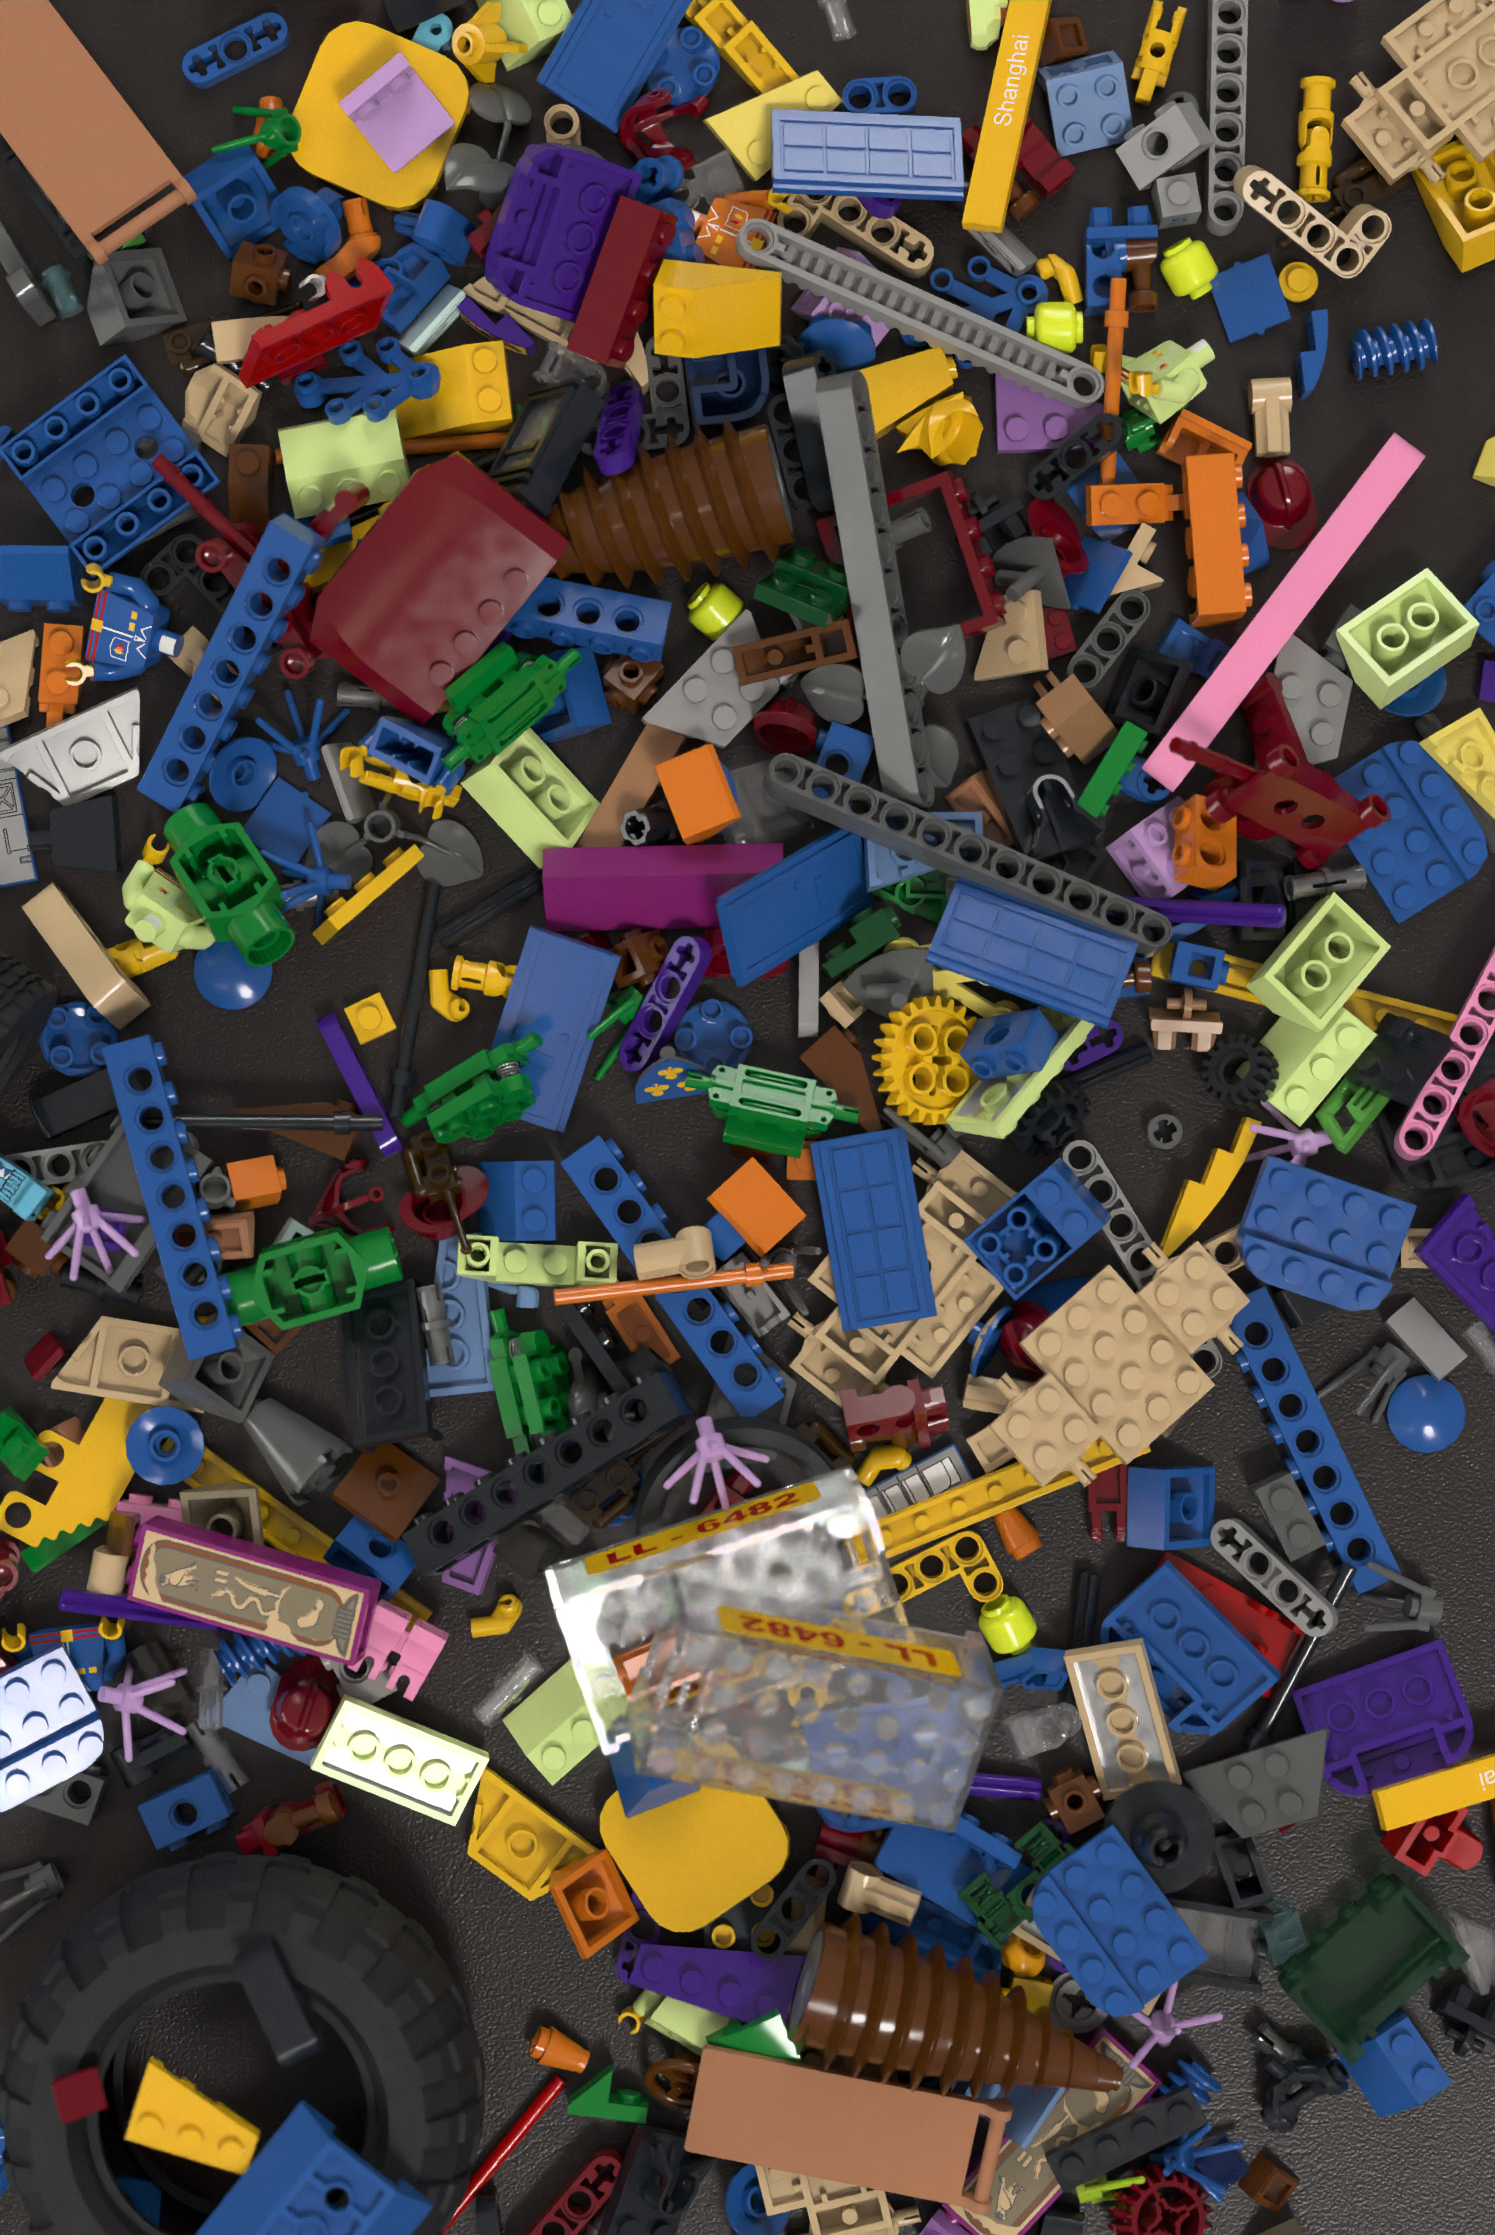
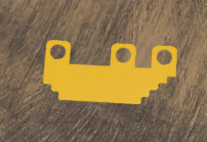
[0,1398,160,1547]

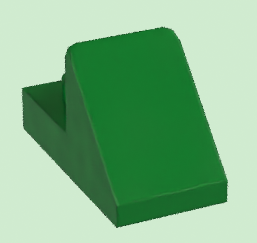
[0,1405,50,1482]
[567,2062,649,2124]

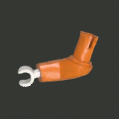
[299,197,381,302]

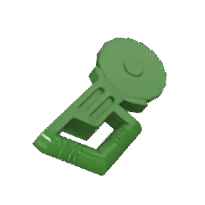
[1315,1077,1390,1154]

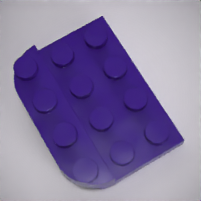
[484,142,642,323]
[1292,1639,1474,1798]

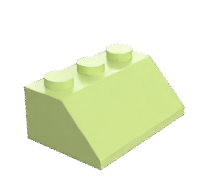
[475,0,572,71]
[278,408,411,519]
[1335,568,1480,710]
[460,728,600,869]
[1245,892,1391,1033]
[1234,1006,1377,1127]
[502,1640,634,1786]

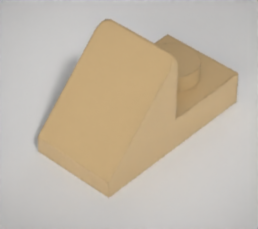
[1107,522,1164,601]

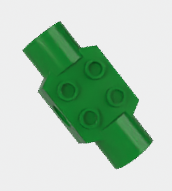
[163,803,295,967]
[220,1226,404,1331]

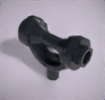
[1260,2053,1350,2134]

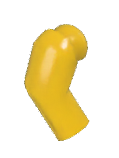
[1035,254,1084,304]
[428,969,470,1022]
[853,1444,912,1487]
[470,1593,522,1638]

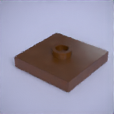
[330,1443,441,1544]

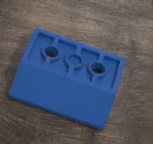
[0,354,221,578]
[196,2100,434,2235]

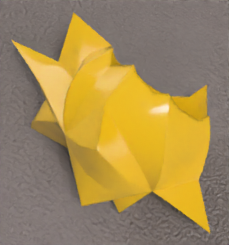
[896,391,983,466]

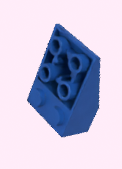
[963,1157,1112,1301]

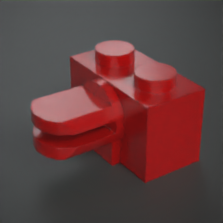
[1380,1807,1483,1877]

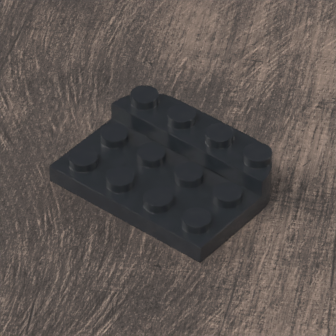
[1376,1044,1495,1194]

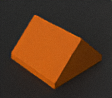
[654,744,741,845]
[707,1157,807,1257]
[549,1848,640,1960]

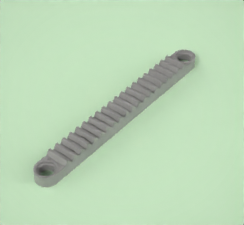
[735,218,1105,409]

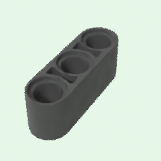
[1064,590,1150,692]

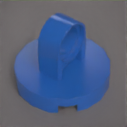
[270,186,346,264]

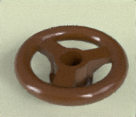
[643,2052,701,2108]

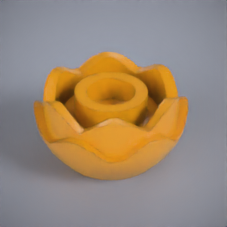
[999,1932,1046,1978]

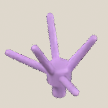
[1244,1101,1332,1167]
[45,1188,149,1281]
[663,1416,770,1511]
[97,1660,188,1762]
[1128,1981,1223,2069]

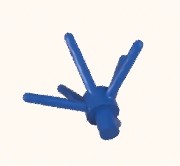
[255,689,350,781]
[259,822,352,926]
[1149,2101,1244,2204]

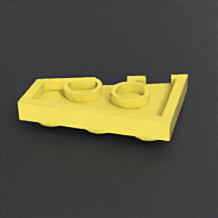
[703,70,842,181]
[1418,707,1495,820]

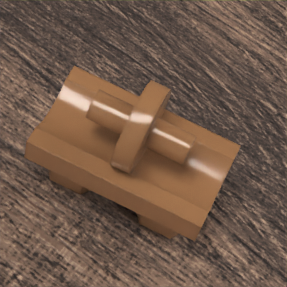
[1147,986,1223,1052]

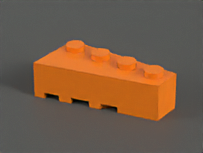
[1181,453,1252,628]

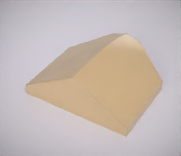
[182,362,262,458]

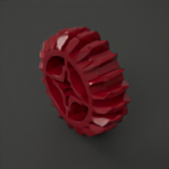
[1107,2162,1214,2235]

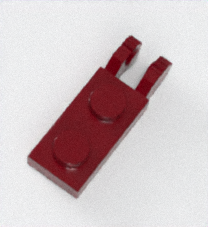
[1087,1463,1128,1542]

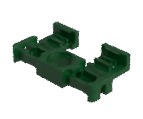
[957,1820,1076,1949]

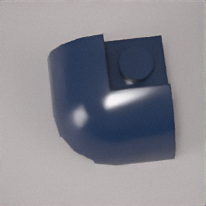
[683,348,769,428]

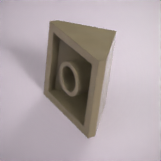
[179,1480,265,1546]

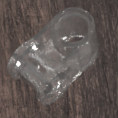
[531,340,610,401]
[1000,1702,1082,1760]

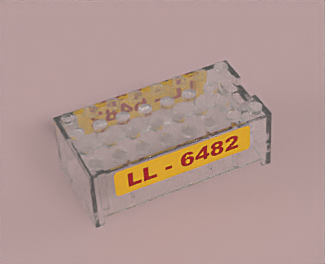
[544,1465,914,1755]
[625,1571,1003,1832]

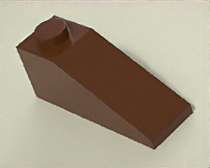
[228,444,275,540]
[732,617,860,686]
[799,1025,883,1133]
[235,1098,361,1161]

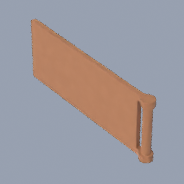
[0,0,198,267]
[684,2044,1013,2215]

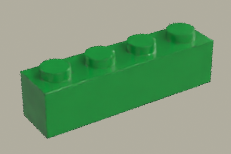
[1077,720,1149,820]
[20,1509,116,1574]

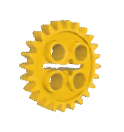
[872,996,979,1125]

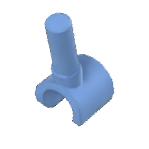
[488,1282,539,1308]

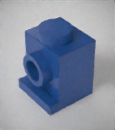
[1166,941,1229,991]

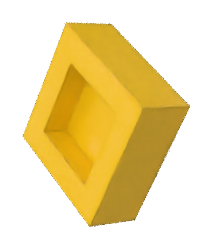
[344,992,397,1045]

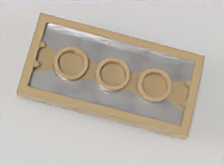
[1064,1638,1182,1801]

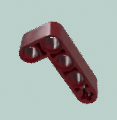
[522,2145,624,2235]

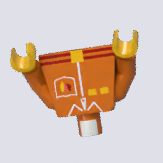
[691,189,795,269]

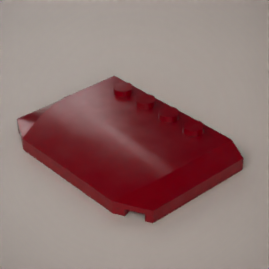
[309,451,570,726]

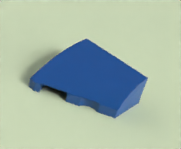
[347,242,451,335]

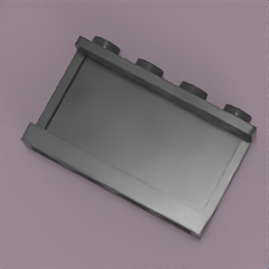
[40,1113,215,1293]

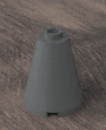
[243,1398,353,1506]

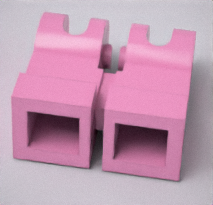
[347,1598,450,1701]

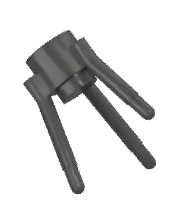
[878,1093,963,1168]
[197,1167,239,1213]
[756,1243,822,1316]
[1316,1342,1412,1424]
[1360,1561,1443,1632]
[0,1860,65,1944]

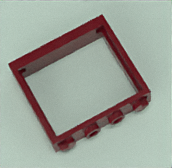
[816,471,1007,640]

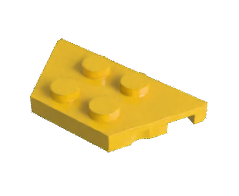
[467,1766,599,1901]

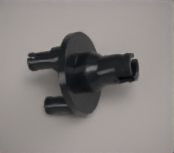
[1102,1780,1215,1894]

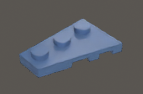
[863,812,983,892]

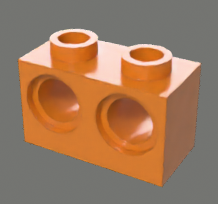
[1172,794,1237,892]

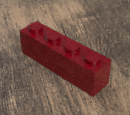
[566,195,678,370]

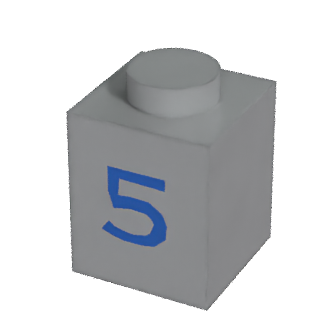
[1151,172,1202,230]

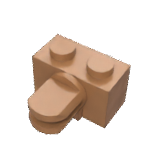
[1032,671,1119,765]

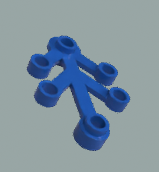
[900,256,1048,369]
[293,336,441,425]

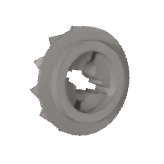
[1049,1973,1108,2033]

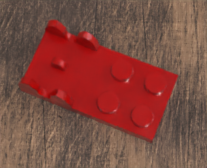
[238,258,394,389]
[1152,1550,1304,1698]

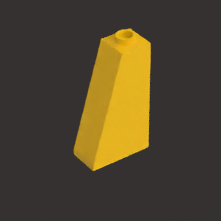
[859,347,958,439]

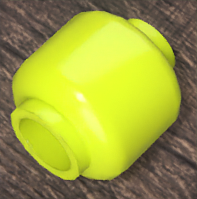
[1159,237,1218,300]
[1026,301,1083,354]
[686,582,745,641]
[978,1594,1037,1655]

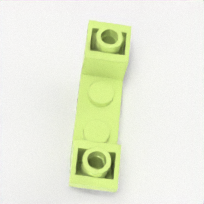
[456,1235,618,1287]

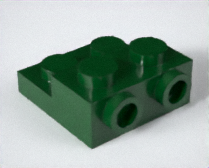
[753,548,852,628]
[822,905,901,982]

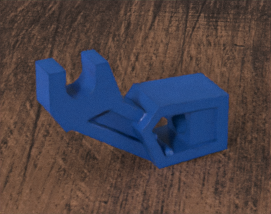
[965,1647,1069,1698]

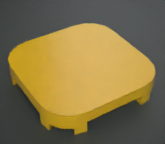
[291,21,471,212]
[600,1739,791,1932]

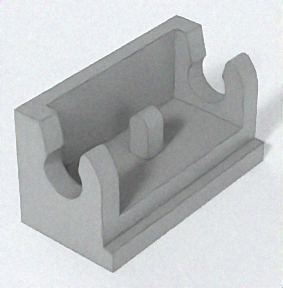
[717,1251,791,1337]

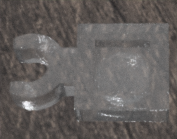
[673,149,745,209]

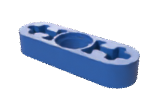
[182,12,290,89]

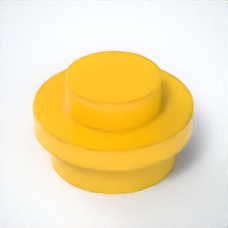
[1278,262,1318,302]

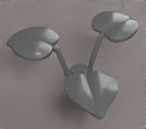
[444,81,605,211]
[801,624,966,788]
[304,714,484,887]

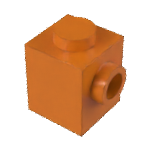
[224,1155,287,1212]

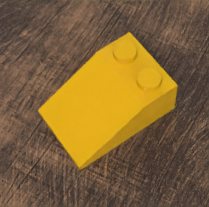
[1411,139,1495,273]
[653,259,782,358]
[389,340,514,439]

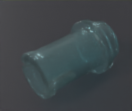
[41,264,84,319]

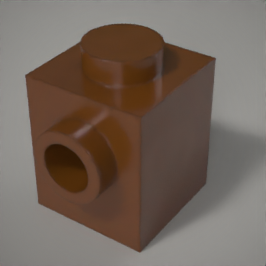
[4,1219,70,1278]

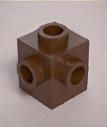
[229,241,293,306]
[602,654,664,714]
[608,928,669,989]
[1043,1767,1105,1835]

